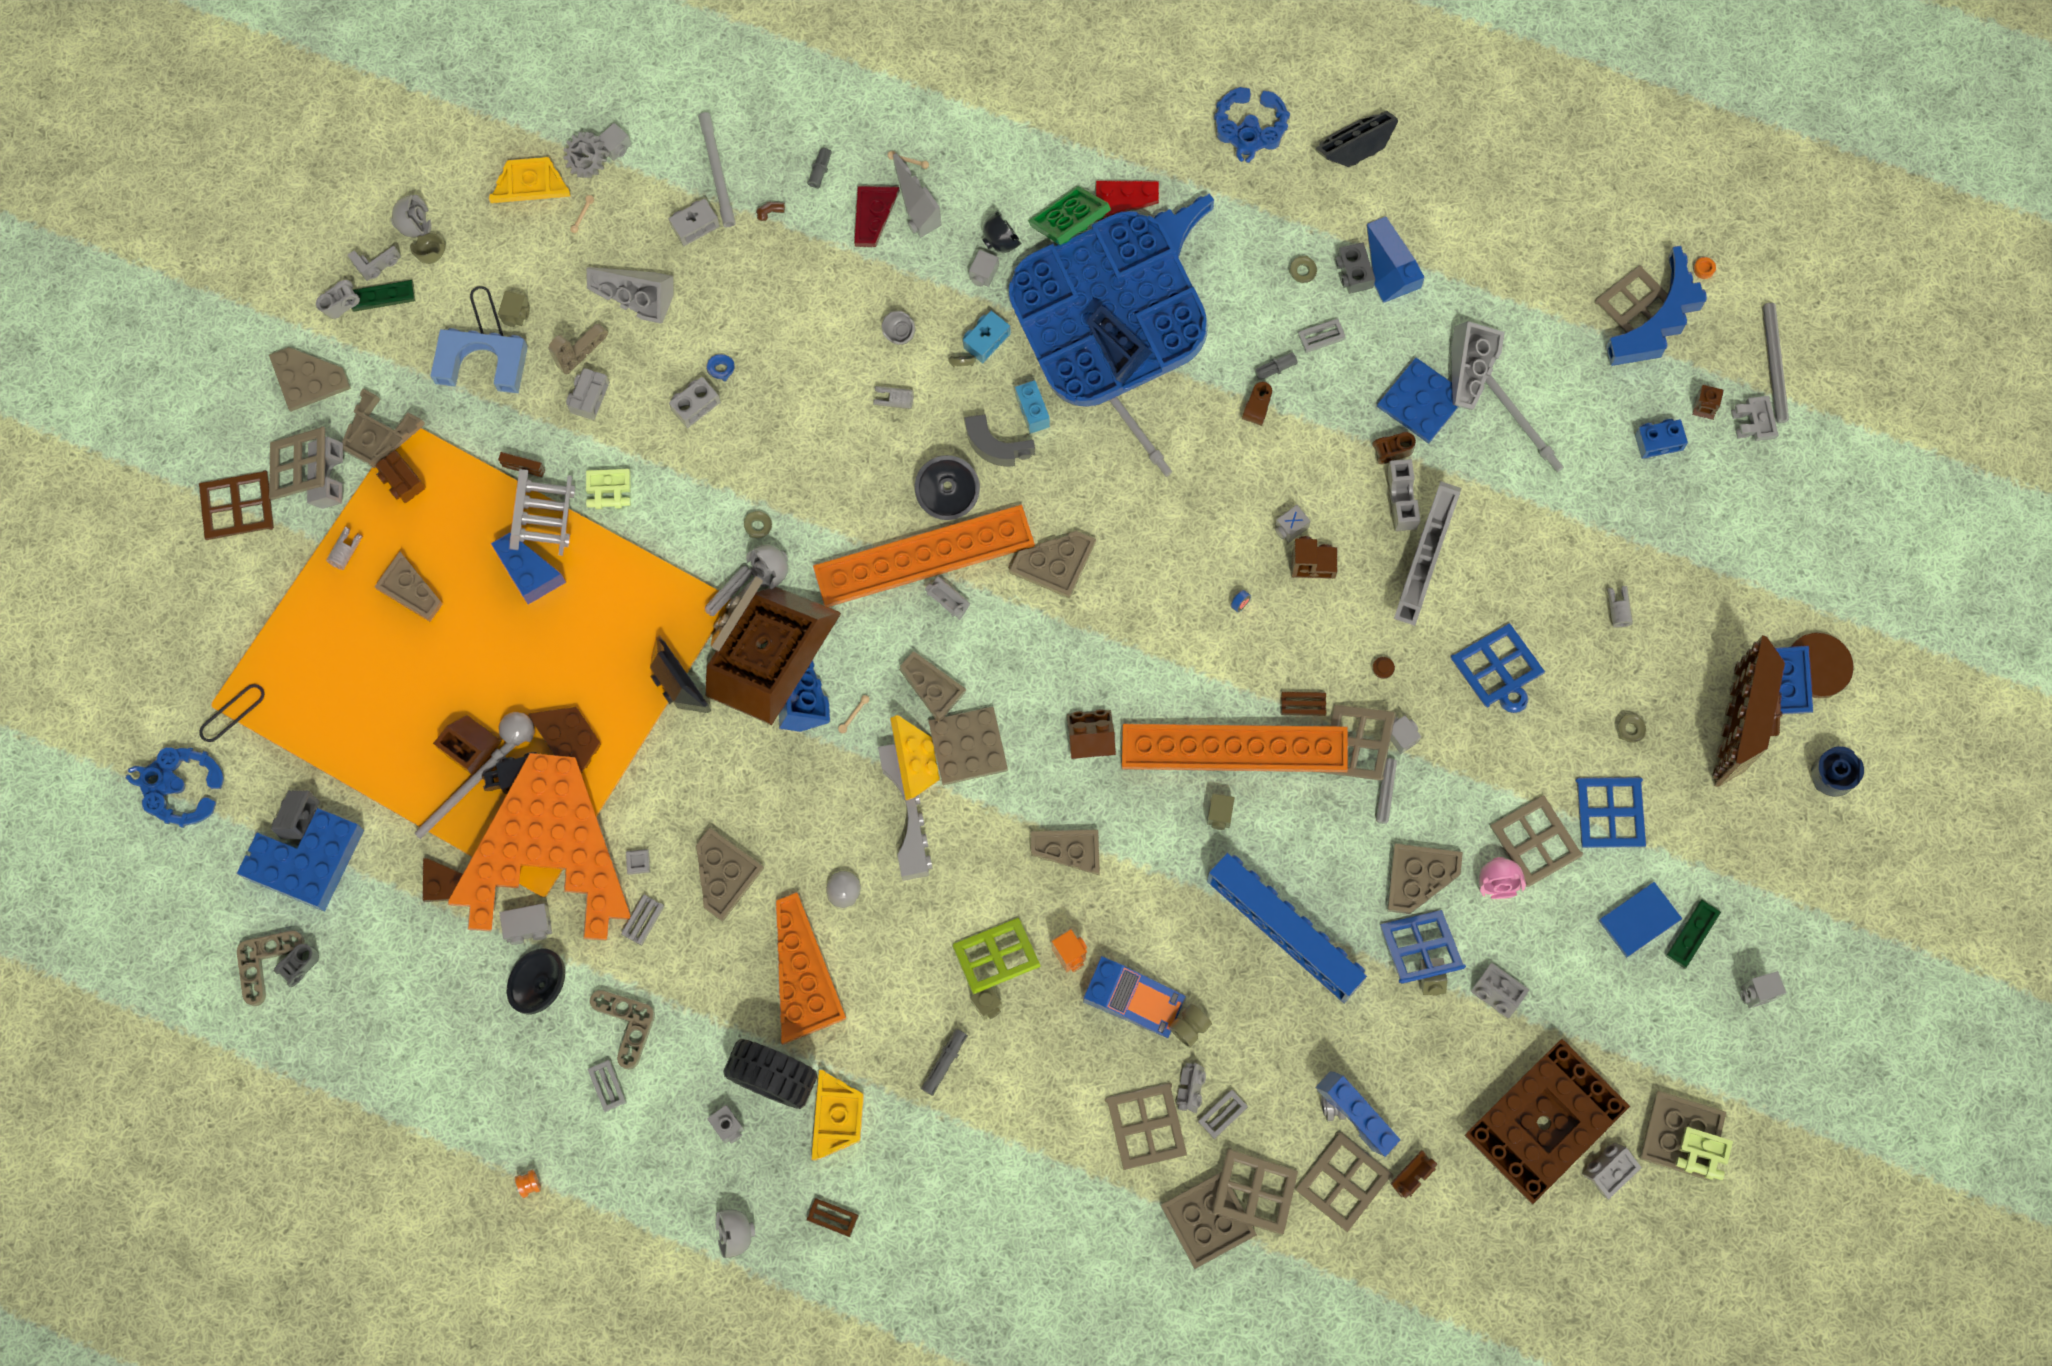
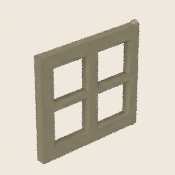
[1595,265,1668,333]
[269,426,325,500]
[1321,705,1396,781]
[1490,795,1583,887]
[1105,1083,1187,1170]
[1296,1132,1394,1232]
[1212,1148,1298,1235]

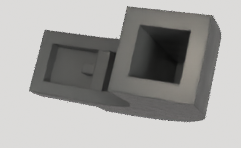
[964,414,1035,467]

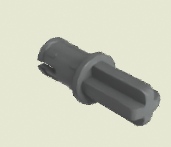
[807,147,832,189]
[1255,352,1298,380]

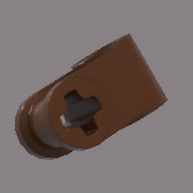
[1242,382,1273,426]
[1372,432,1416,465]

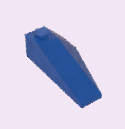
[1367,216,1425,303]
[779,661,830,732]

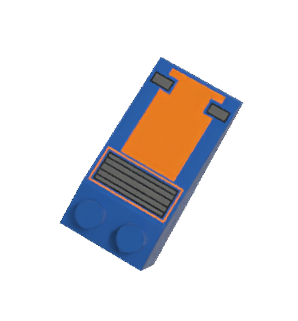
[1083,956,1186,1038]

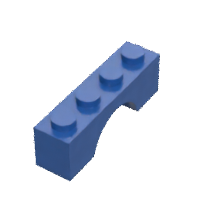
[1315,1071,1401,1157]

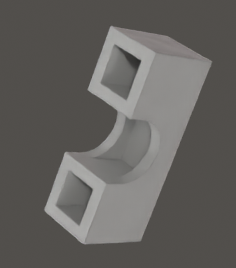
[307,437,343,509]
[1387,459,1420,531]

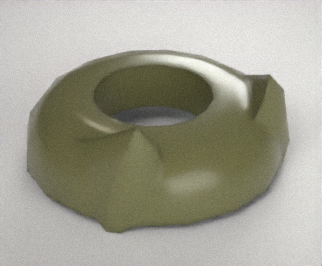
[1289,256,1317,283]
[948,355,976,367]
[744,511,772,538]
[1618,714,1646,743]

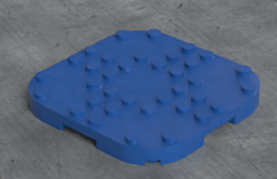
[1009,211,1208,407]

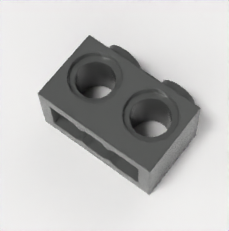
[1335,242,1375,294]

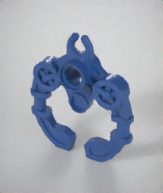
[1214,87,1290,163]
[125,747,224,828]

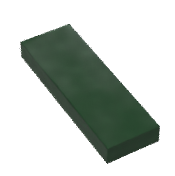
[351,280,416,312]
[1666,899,1721,969]

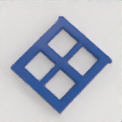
[1451,623,1545,708]
[1575,777,1646,848]
[1380,910,1466,984]

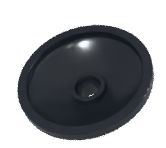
[915,455,980,520]
[506,948,565,1015]

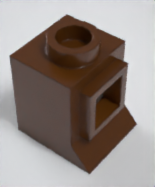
[1692,385,1724,420]

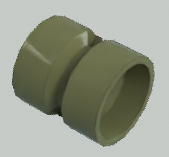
[1169,1003,1212,1048]

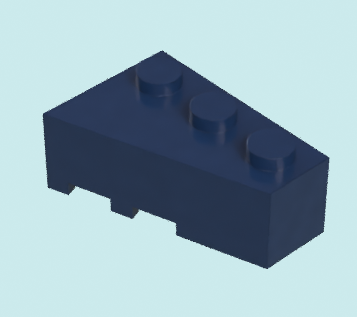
[1087,305,1153,384]

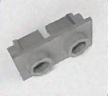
[925,576,971,620]
[1176,1063,1206,1114]

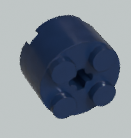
[1811,746,1864,797]

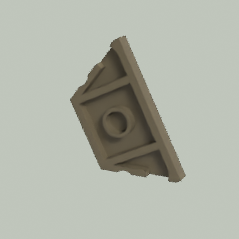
[711,576,763,652]

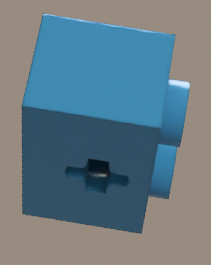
[963,311,1011,364]
[1015,380,1050,434]

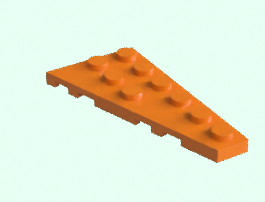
[776,893,847,1045]

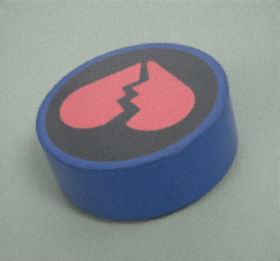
[1231,590,1251,612]

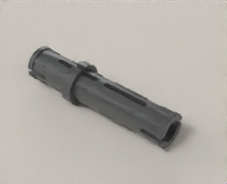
[920,1028,968,1096]

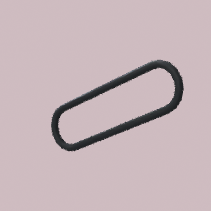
[470,286,504,336]
[199,684,265,742]

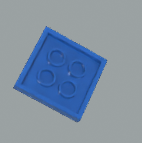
[1377,358,1459,444]

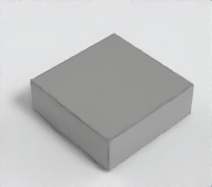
[626,849,651,875]

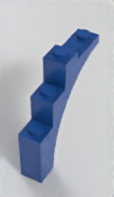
[1154,193,1214,258]
[1606,246,1707,366]

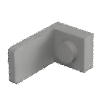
[348,246,401,281]

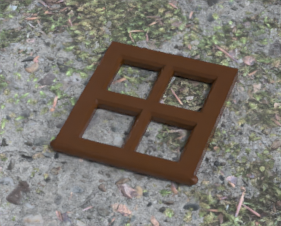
[199,470,274,540]

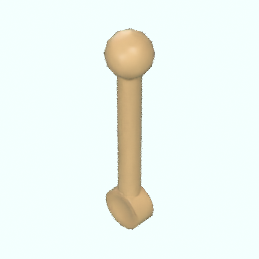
[888,151,929,169]
[570,195,594,233]
[838,695,870,734]

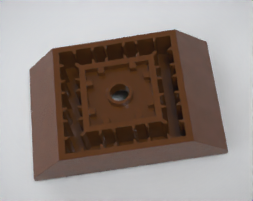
[705,587,841,726]
[1712,635,1785,787]
[1464,1039,1630,1205]

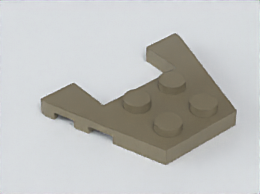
[342,389,425,468]

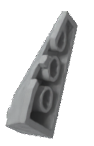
[893,153,942,238]
[586,267,673,323]
[1451,321,1505,410]

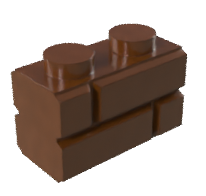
[375,451,426,503]

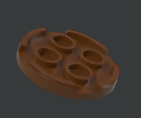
[1791,633,1854,699]

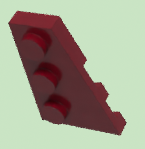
[854,186,900,247]

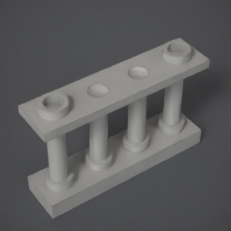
[509,469,575,556]

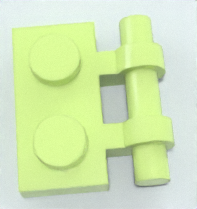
[586,469,631,509]
[1676,1127,1733,1180]

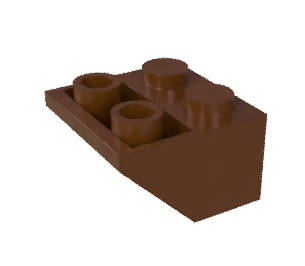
[1067,709,1116,759]
[433,715,502,776]

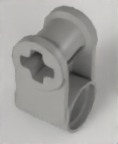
[316,280,360,319]

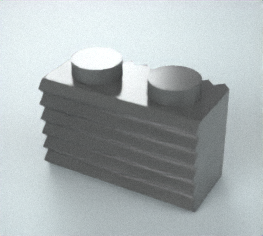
[271,790,320,839]

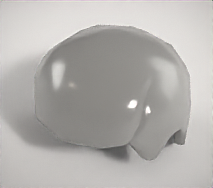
[881,311,916,345]
[498,712,535,746]
[826,871,861,908]

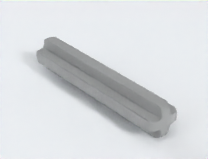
[705,566,752,616]
[1376,758,1397,824]

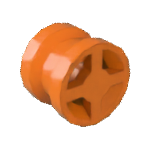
[515,1169,541,1198]

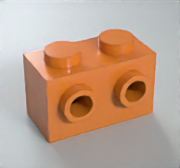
[1052,929,1087,973]

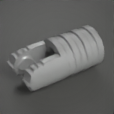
[873,386,914,409]
[326,527,363,570]
[1607,586,1633,628]

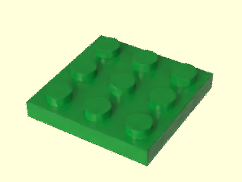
[1028,186,1111,245]

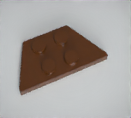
[528,707,601,774]

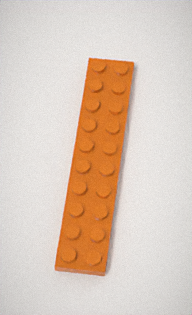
[813,505,1035,607]
[1122,724,1348,772]

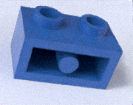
[1635,419,1688,459]

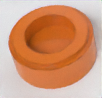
[1693,257,1716,279]

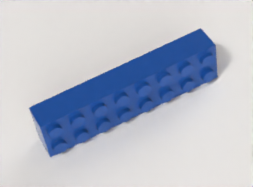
[1207,853,1367,1004]

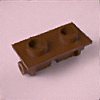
[1390,1150,1438,1199]

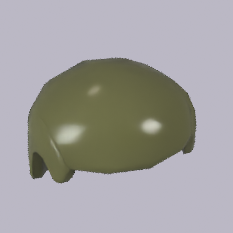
[410,233,445,264]

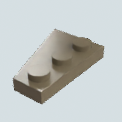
[375,552,443,622]
[899,651,966,723]
[1031,830,1100,876]

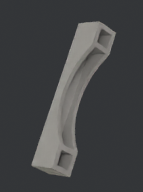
[878,744,933,881]

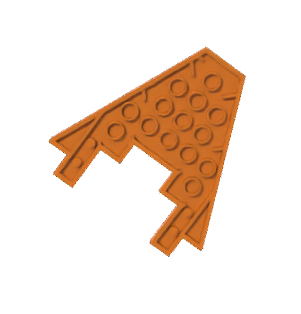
[448,753,630,941]

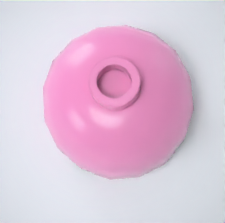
[1479,857,1526,899]

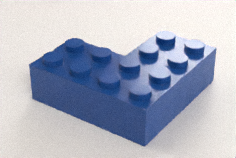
[236,808,364,912]

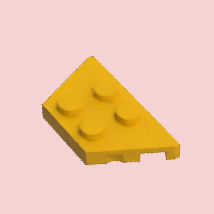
[489,157,571,203]
[890,715,940,800]
[811,1070,864,1161]

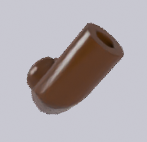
[756,202,785,221]

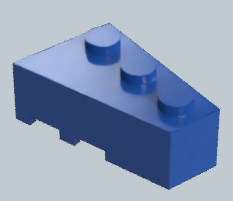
[491,533,566,604]

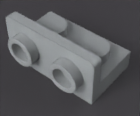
[1471,963,1529,1018]
[1582,1142,1642,1200]

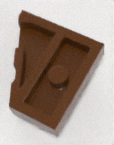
[423,858,463,902]

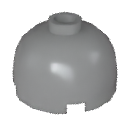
[391,195,431,238]
[746,545,788,589]
[715,1210,755,1258]

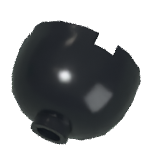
[982,210,1022,253]

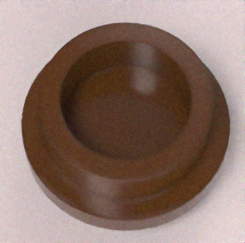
[1372,657,1395,679]

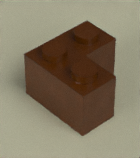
[1291,536,1337,579]

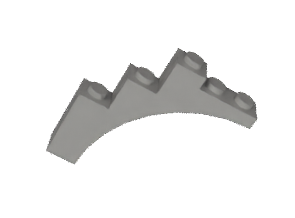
[1394,481,1462,626]

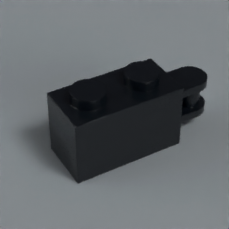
[481,752,540,794]

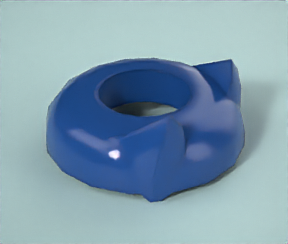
[706,354,735,381]
[1499,687,1528,713]

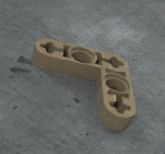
[548,324,608,374]
[237,931,305,1006]
[590,990,655,1070]

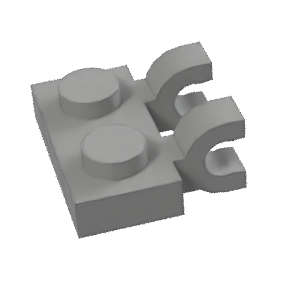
[1731,396,1779,441]

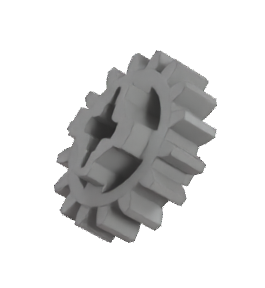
[563,132,607,178]

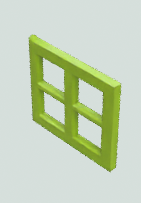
[952,918,1041,994]

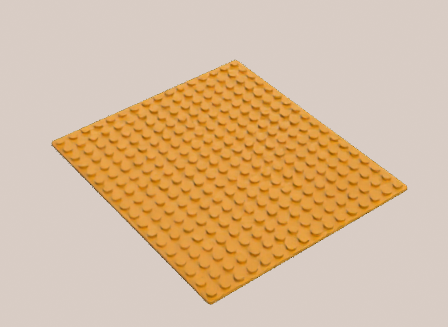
[211,428,731,897]

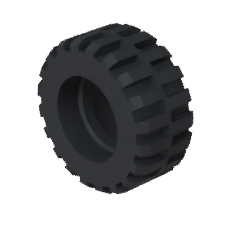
[723,1039,817,1109]

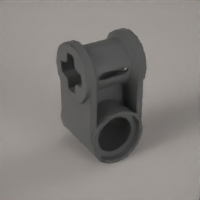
[274,944,319,987]

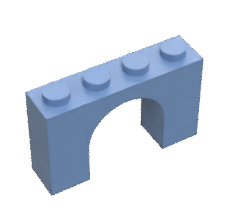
[431,328,528,394]

